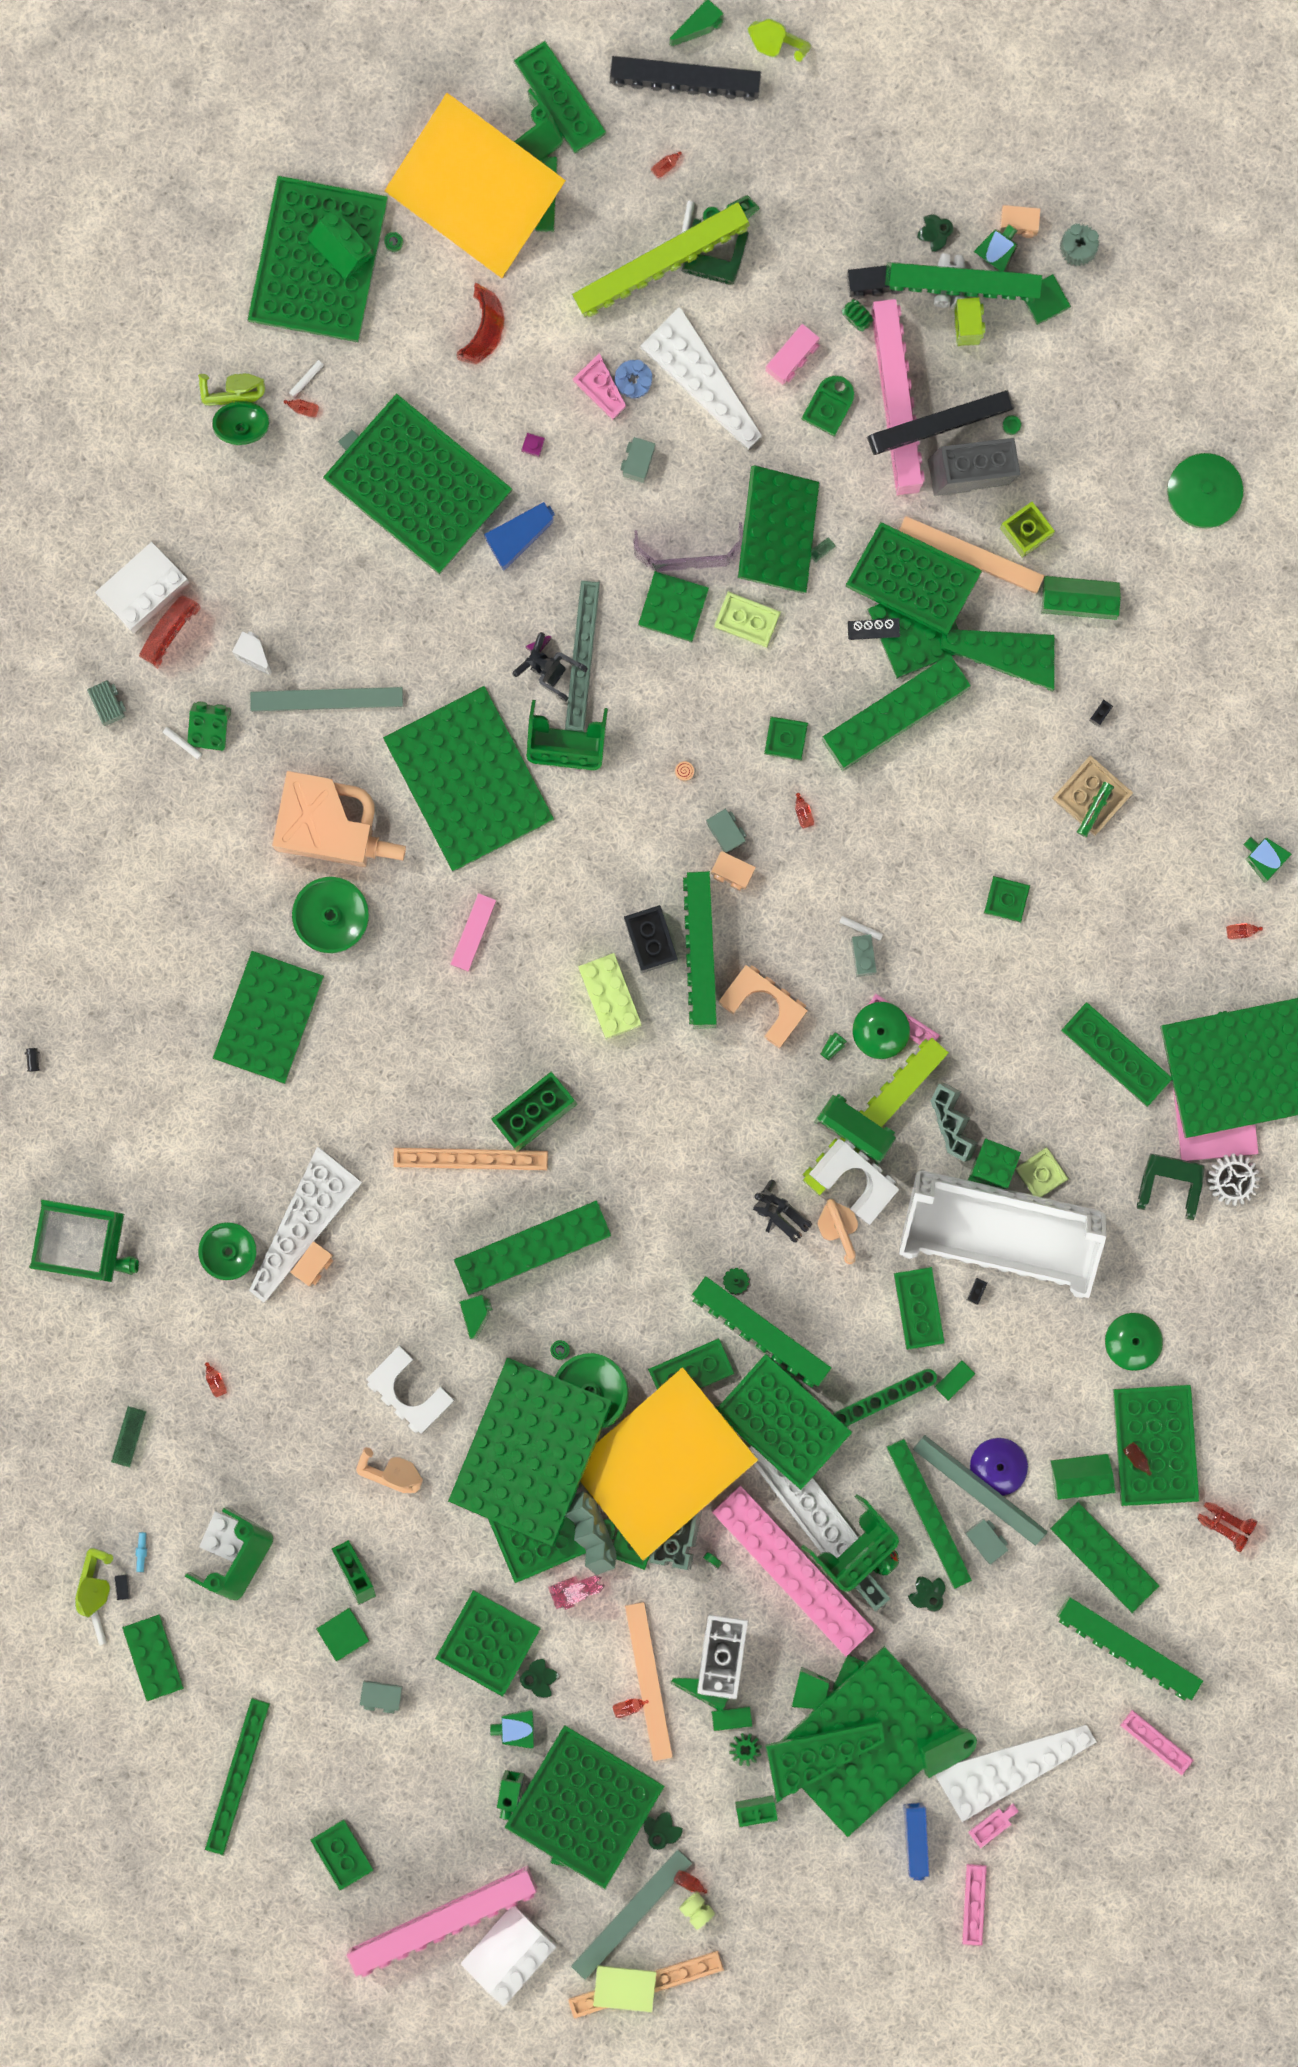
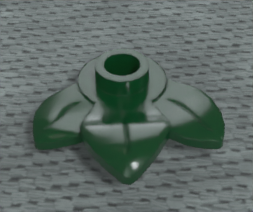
[917,214,954,252]
[908,1577,946,1612]
[520,1659,559,1698]
[644,1811,683,1850]

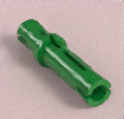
[1076,782,1114,838]

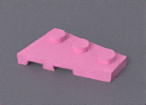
[573,353,626,420]

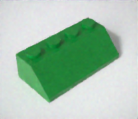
[1041,576,1121,620]
[459,1295,493,1340]

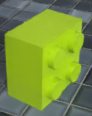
[954,297,986,346]
[1000,501,1055,558]

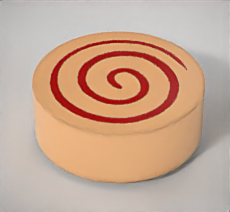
[675,761,694,781]

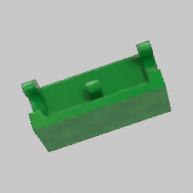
[735,1795,778,1828]

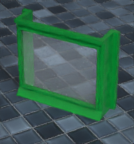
[29,1199,125,1282]

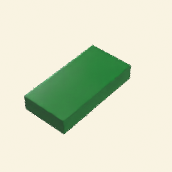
[934,1360,975,1401]
[711,1706,752,1731]

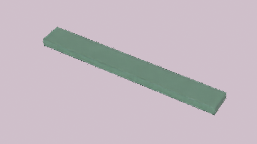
[565,580,600,732]
[250,687,403,712]
[913,1435,1048,1546]
[571,1849,692,1980]

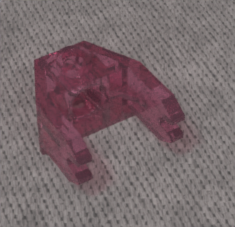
[548,1575,605,1610]

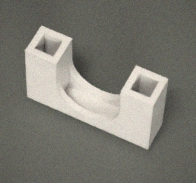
[809,1139,899,1225]
[366,1346,455,1434]

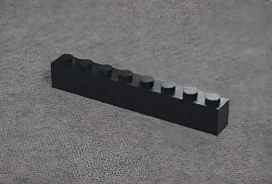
[610,56,761,101]

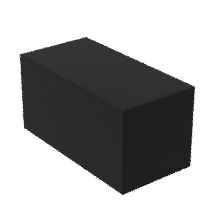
[1089,699,1113,727]
[966,1278,988,1305]
[114,1574,131,1601]

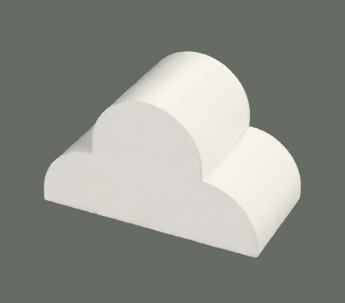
[698,1615,748,1699]

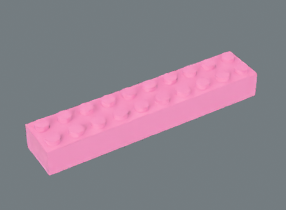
[871,299,925,495]
[712,1485,874,1656]
[346,1865,537,1977]

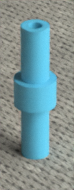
[135,1532,148,1572]

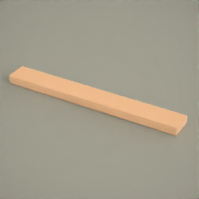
[899,516,1044,594]
[393,1148,548,1170]
[625,1602,673,1761]
[568,1950,724,2019]

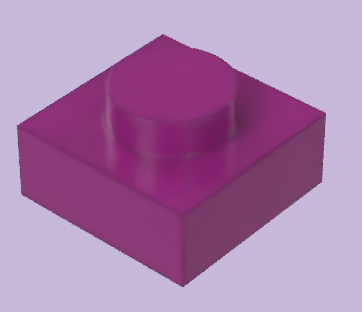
[521,433,545,457]

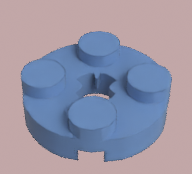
[615,360,652,398]

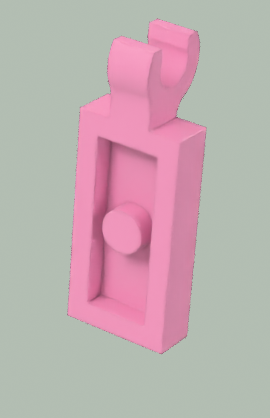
[968,1804,1019,1849]

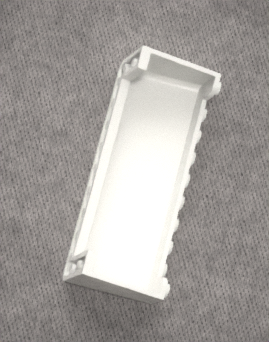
[899,1171,1106,1298]

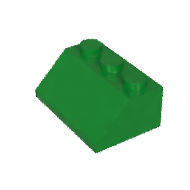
[307,208,373,280]
[1050,1454,1116,1500]

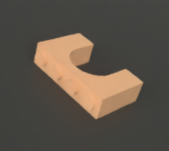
[718,965,808,1049]

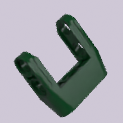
[682,218,749,285]
[1136,1153,1205,1221]

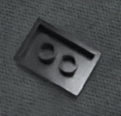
[624,905,678,974]

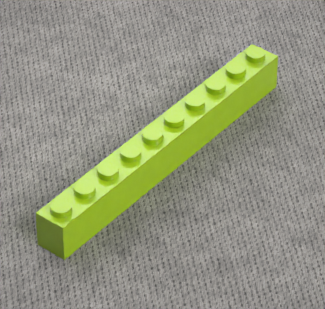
[572,202,750,317]
[802,1038,949,1196]

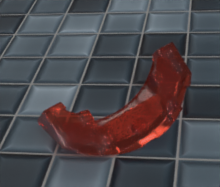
[457,283,504,365]
[139,595,201,669]

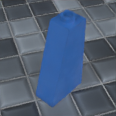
[484,502,555,571]
[903,1803,929,1881]

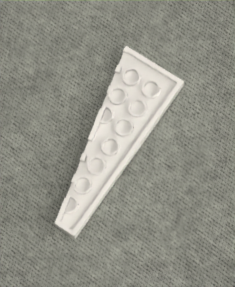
[640,307,762,450]
[249,1147,362,1303]
[935,1725,1096,1822]

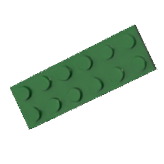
[513,40,606,154]
[1061,1002,1172,1107]
[1049,1502,1159,1613]

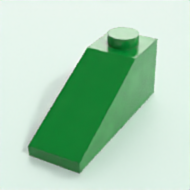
[669,0,724,47]
[331,1540,376,1605]
[671,1678,729,1712]

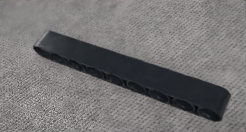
[867,390,1015,455]

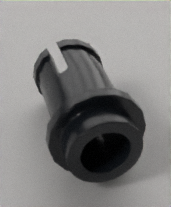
[24,1048,40,1072]

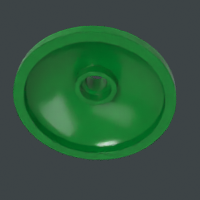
[212,401,269,445]
[852,1002,910,1059]
[198,1222,257,1280]
[1105,1313,1163,1371]

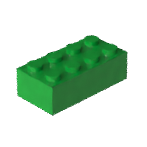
[491,1071,577,1152]

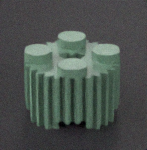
[1060,224,1099,267]

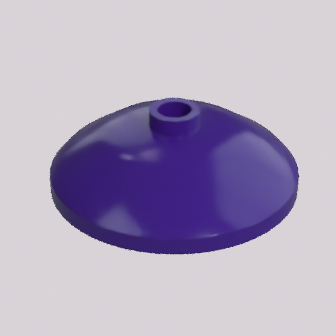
[970,1438,1028,1496]

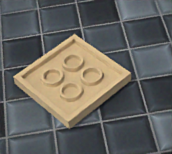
[1052,755,1133,836]

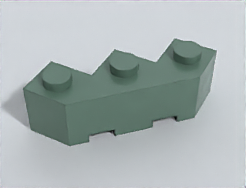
[931,1083,979,1162]
[566,1491,617,1575]

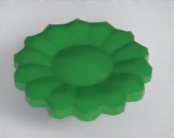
[723,1267,749,1294]

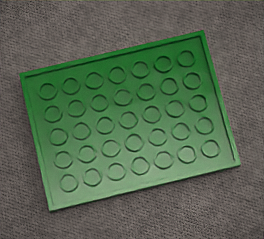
[247,175,388,343]
[323,393,512,575]
[383,686,554,872]
[1160,998,1298,1138]
[448,1357,613,1546]
[780,1646,960,1838]

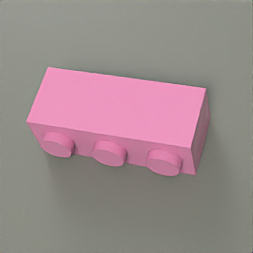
[766,324,820,385]

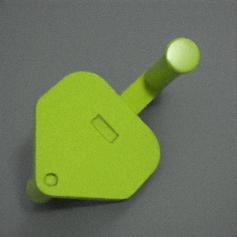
[747,19,811,62]
[198,373,265,406]
[75,1548,114,1618]

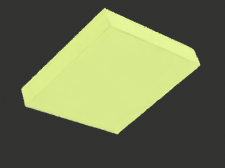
[1015,1147,1068,1197]

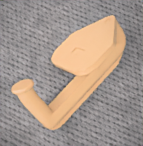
[817,1199,858,1264]
[356,1447,423,1493]

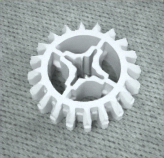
[1208,1153,1260,1206]

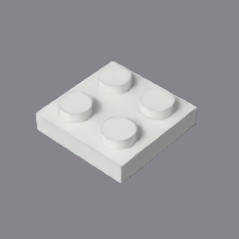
[199,1511,244,1562]

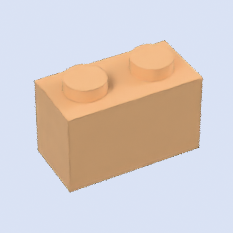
[1000,205,1040,238]
[711,851,756,891]
[290,1241,333,1287]

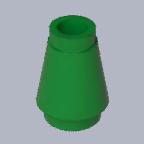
[820,1032,847,1061]
[114,1256,139,1275]

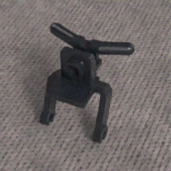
[512,632,588,702]
[753,1179,812,1243]

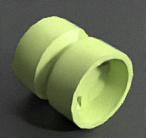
[679,1892,716,1930]

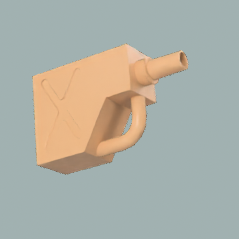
[272,771,406,868]

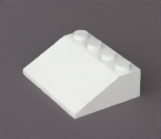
[95,542,190,634]
[461,1906,557,2007]

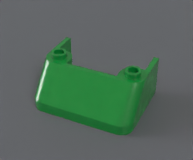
[514,88,563,161]
[526,700,608,770]
[814,1094,896,1165]
[801,1494,899,1592]
[184,1507,274,1601]

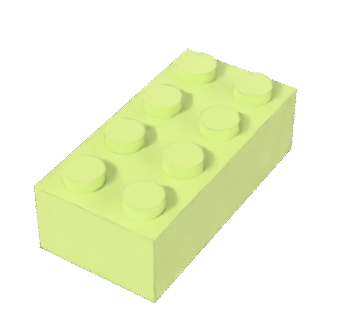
[578,953,642,1040]

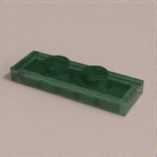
[111,1406,147,1468]

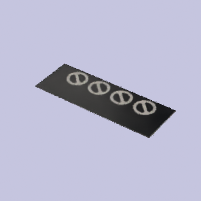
[848,618,900,640]

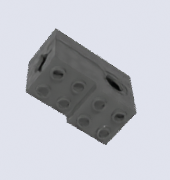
[928,438,1021,496]

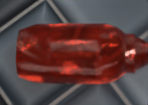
[650,151,682,179]
[283,399,319,418]
[795,793,814,829]
[1226,923,1263,939]
[205,1362,227,1398]
[1123,1442,1152,1476]
[612,1698,649,1718]
[673,1870,708,1894]

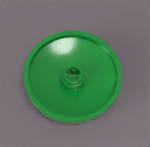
[1167,453,1244,529]
[292,877,369,954]
[555,1353,629,1429]

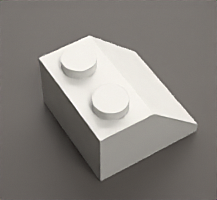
[232,631,272,675]

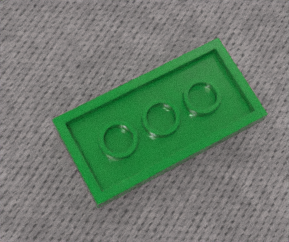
[893,1267,945,1350]
[648,1338,734,1389]
[122,1614,184,1702]

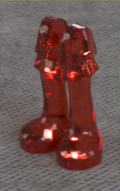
[1197,1502,1258,1553]

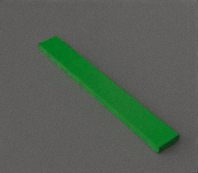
[205,1698,270,1855]

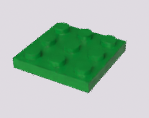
[638,571,709,642]

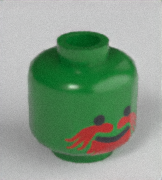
[873,1550,899,1576]

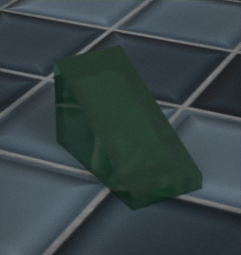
[811,537,836,563]

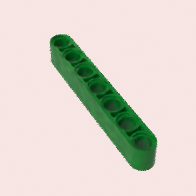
[832,1369,937,1426]

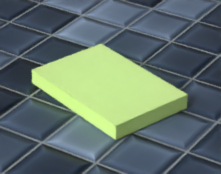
[714,592,781,648]
[593,1965,656,2012]

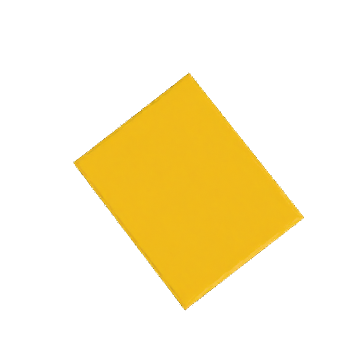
[384,93,566,278]
[580,1367,758,1561]

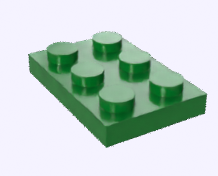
[310,1819,374,1891]

